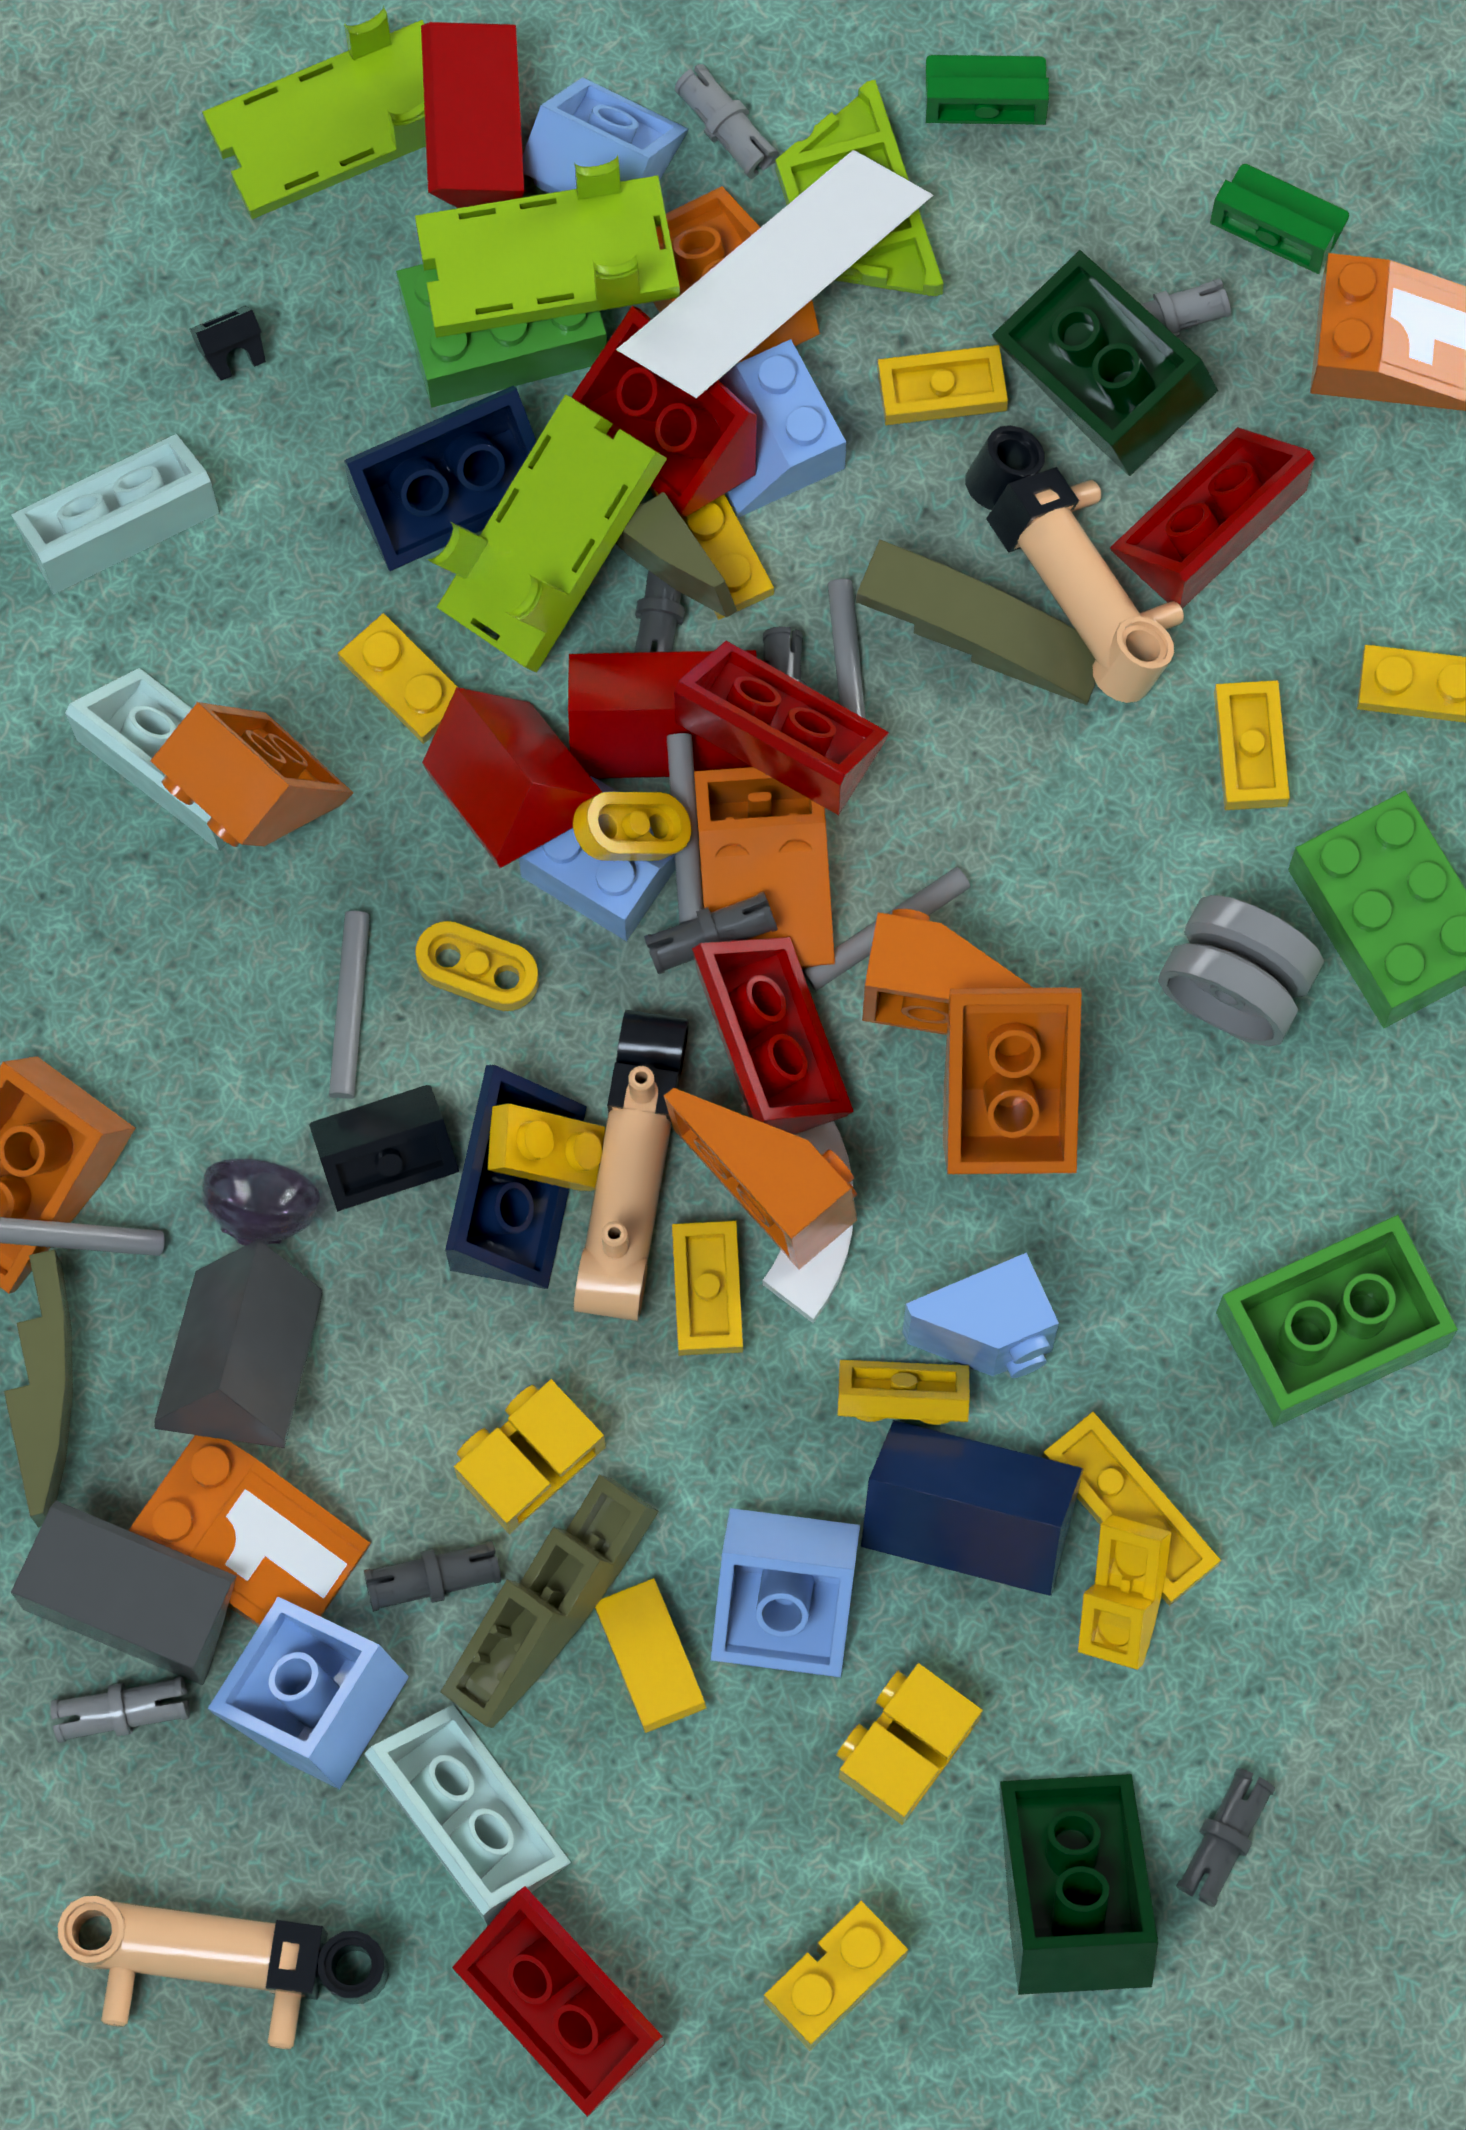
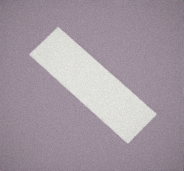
[616,150,933,398]

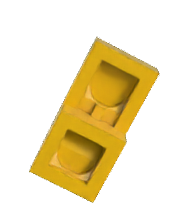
[1078,1515,1172,1670]
[595,1578,707,1733]

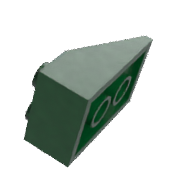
[992,250,1218,476]
[999,1774,1158,1995]

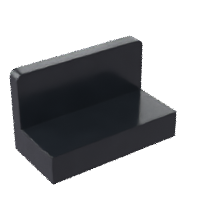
[309,1085,459,1212]

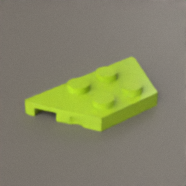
[775,80,944,296]

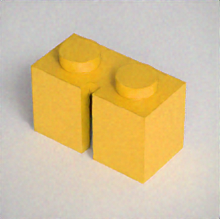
[454,1379,606,1535]
[836,1663,983,1825]
[764,1900,908,2051]

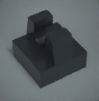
[189,306,266,381]

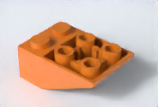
[694,767,835,969]

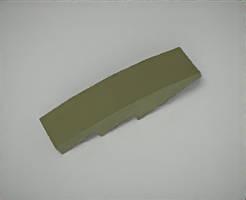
[616,492,737,617]
[856,539,1096,705]
[4,1249,73,1528]
[440,1474,659,1728]

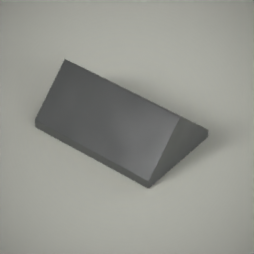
[154,1239,322,1448]
[11,1501,237,1685]

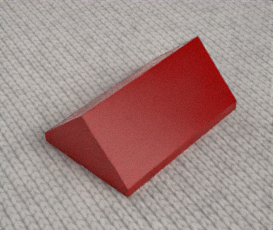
[421,22,524,208]
[571,306,757,516]
[1110,427,1315,609]
[674,641,889,815]
[568,650,757,779]
[422,687,603,868]
[692,937,854,1135]
[452,1886,664,2117]

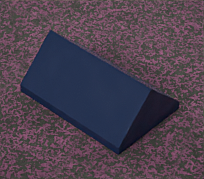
[344,385,537,571]
[445,1065,587,1289]
[861,1420,1084,1596]

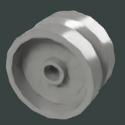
[1158,895,1324,1047]

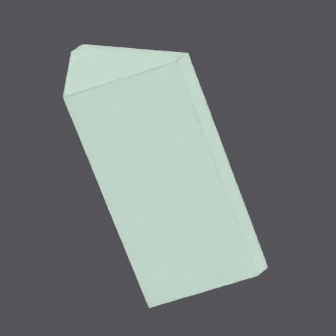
[11,434,219,595]
[65,668,226,851]
[364,1704,571,1925]

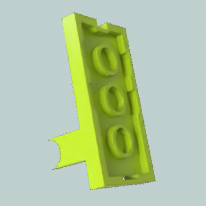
[202,6,426,219]
[415,155,680,338]
[427,394,667,673]

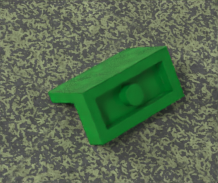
[925,55,1049,125]
[1210,164,1349,274]

